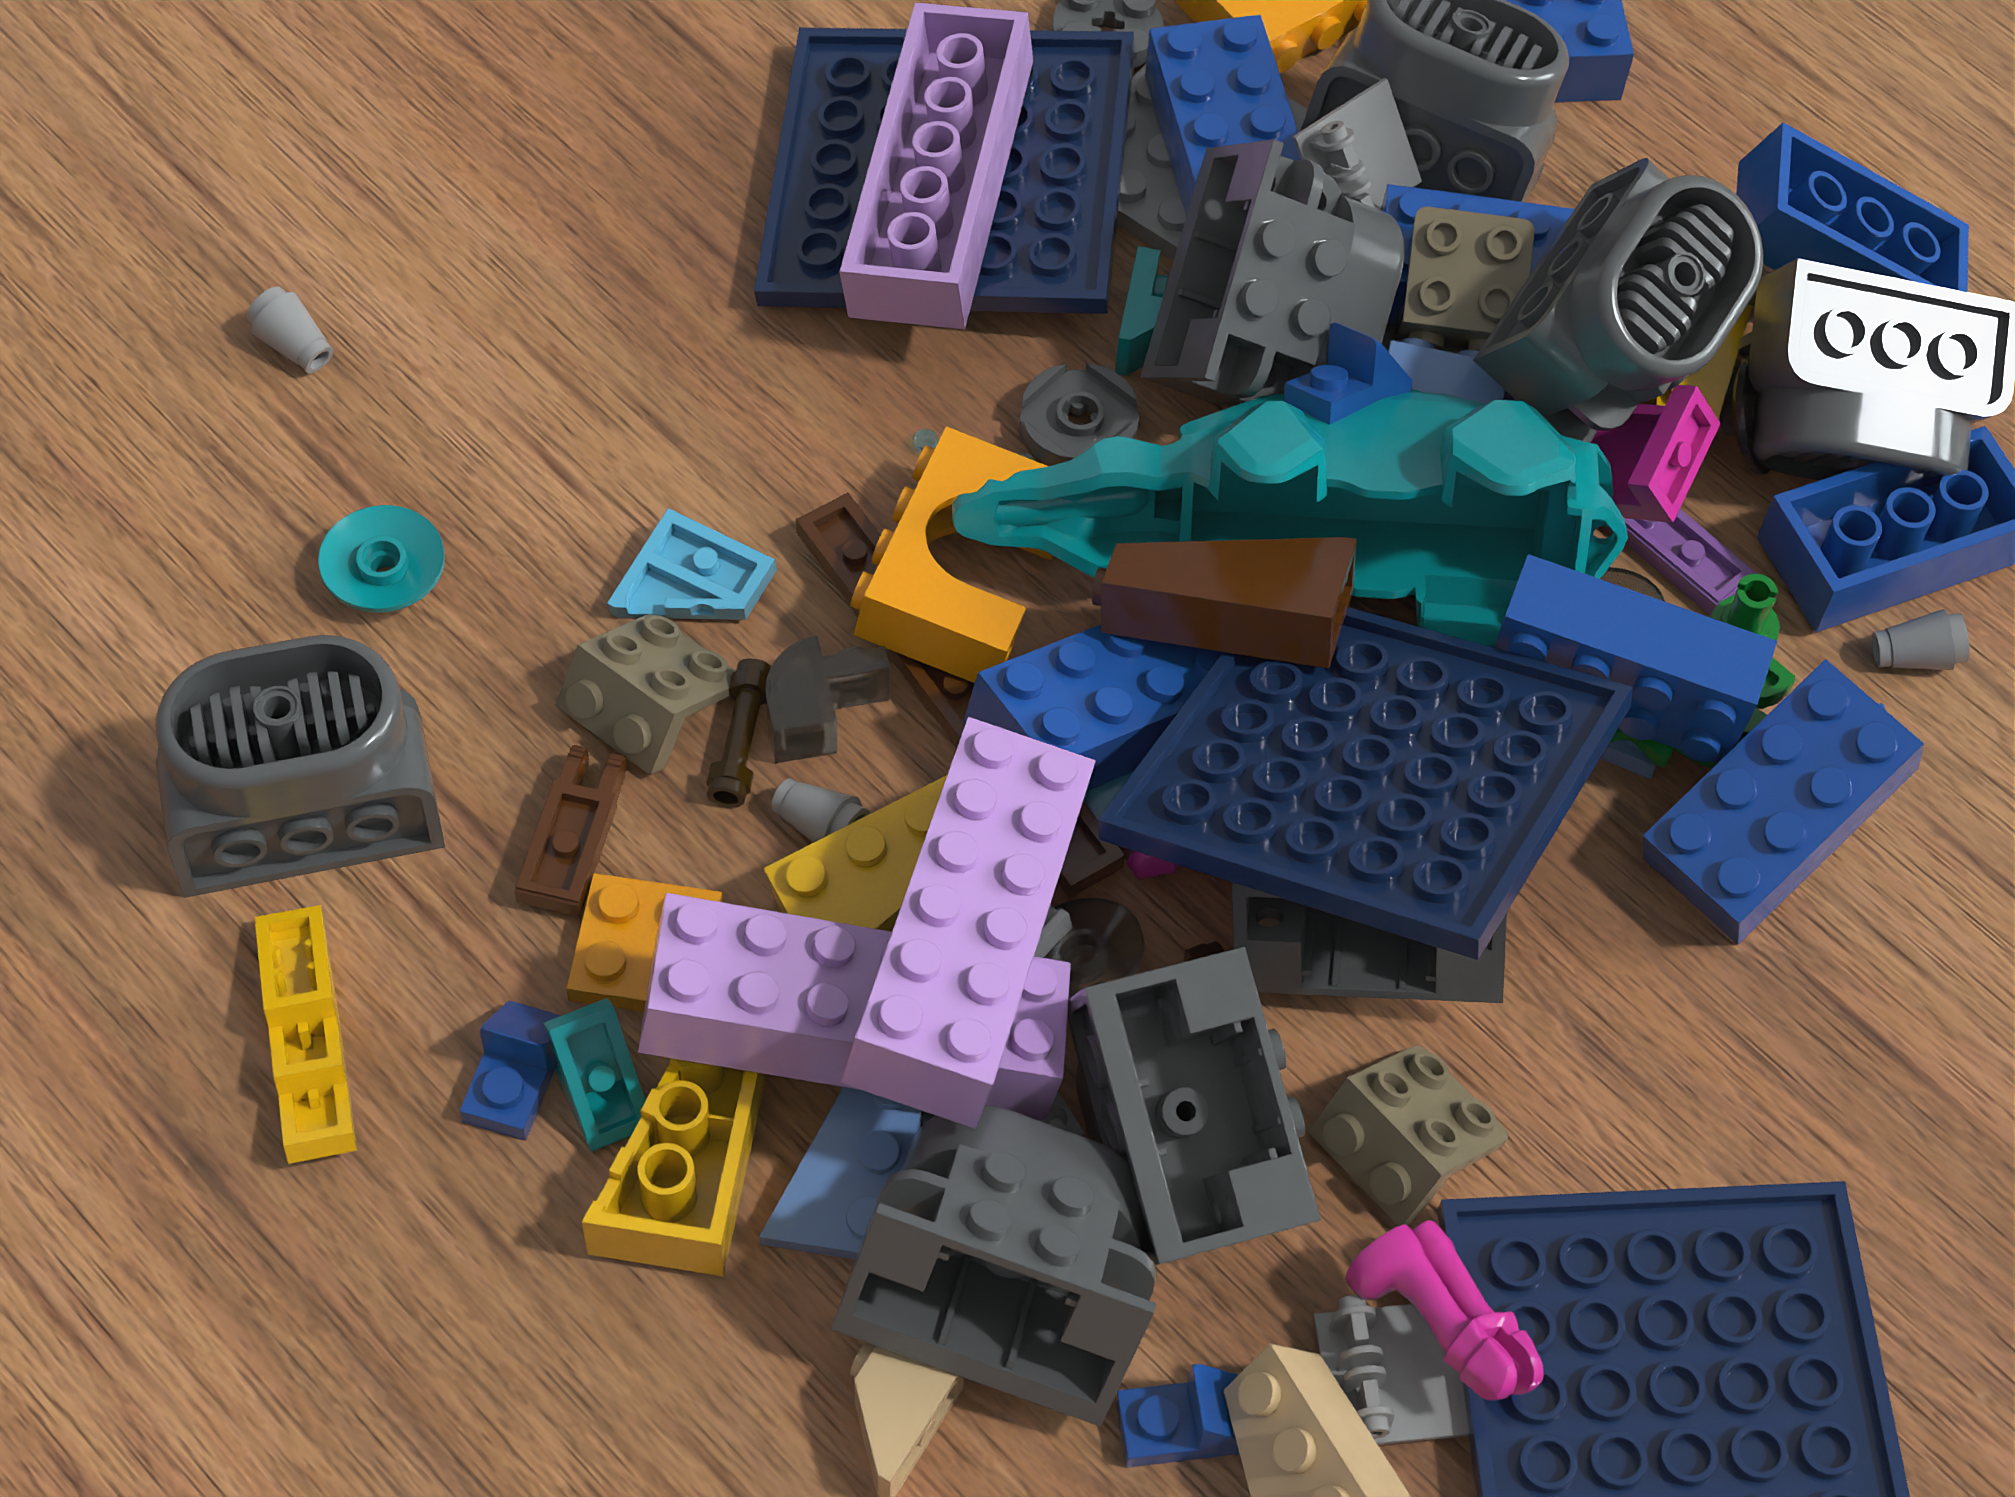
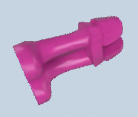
[1345,1220,1544,1401]

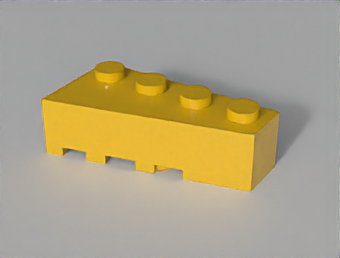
[764,775,947,932]
[582,1058,767,1277]

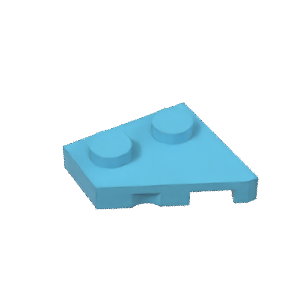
[607,508,777,620]

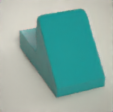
[1115,246,1169,376]
[543,998,646,1152]

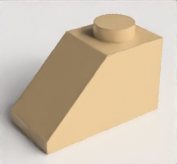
[850,1342,964,1497]

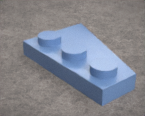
[759,1087,923,1259]

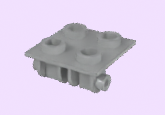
[1292,78,1422,210]
[1313,1295,1470,1445]

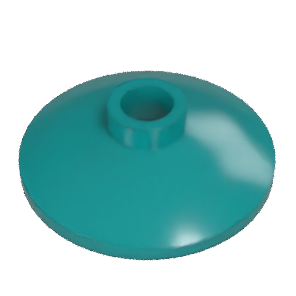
[318,505,445,613]

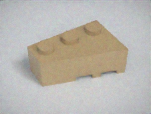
[1223,1344,1411,1497]

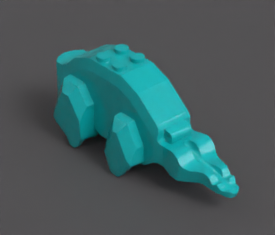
[952,389,1628,648]

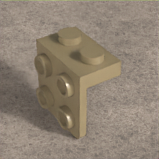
[1394,206,1535,351]
[555,614,736,775]
[1307,1046,1508,1226]

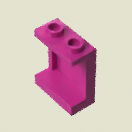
[1590,385,1721,523]

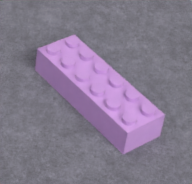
[839,3,1033,330]
[840,717,1096,1129]
[638,893,1071,1120]

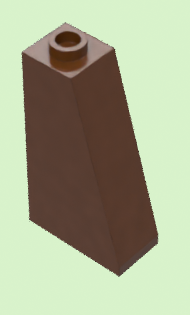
[1092,537,1357,668]

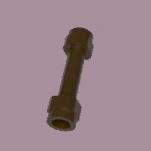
[706,658,775,808]

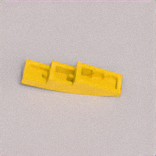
[255,905,357,1164]

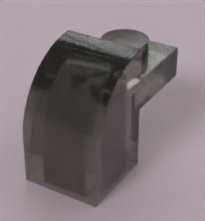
[766,635,890,764]

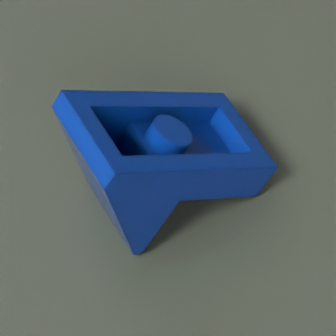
[1284,322,1412,425]
[459,1000,562,1141]
[1115,1364,1240,1468]

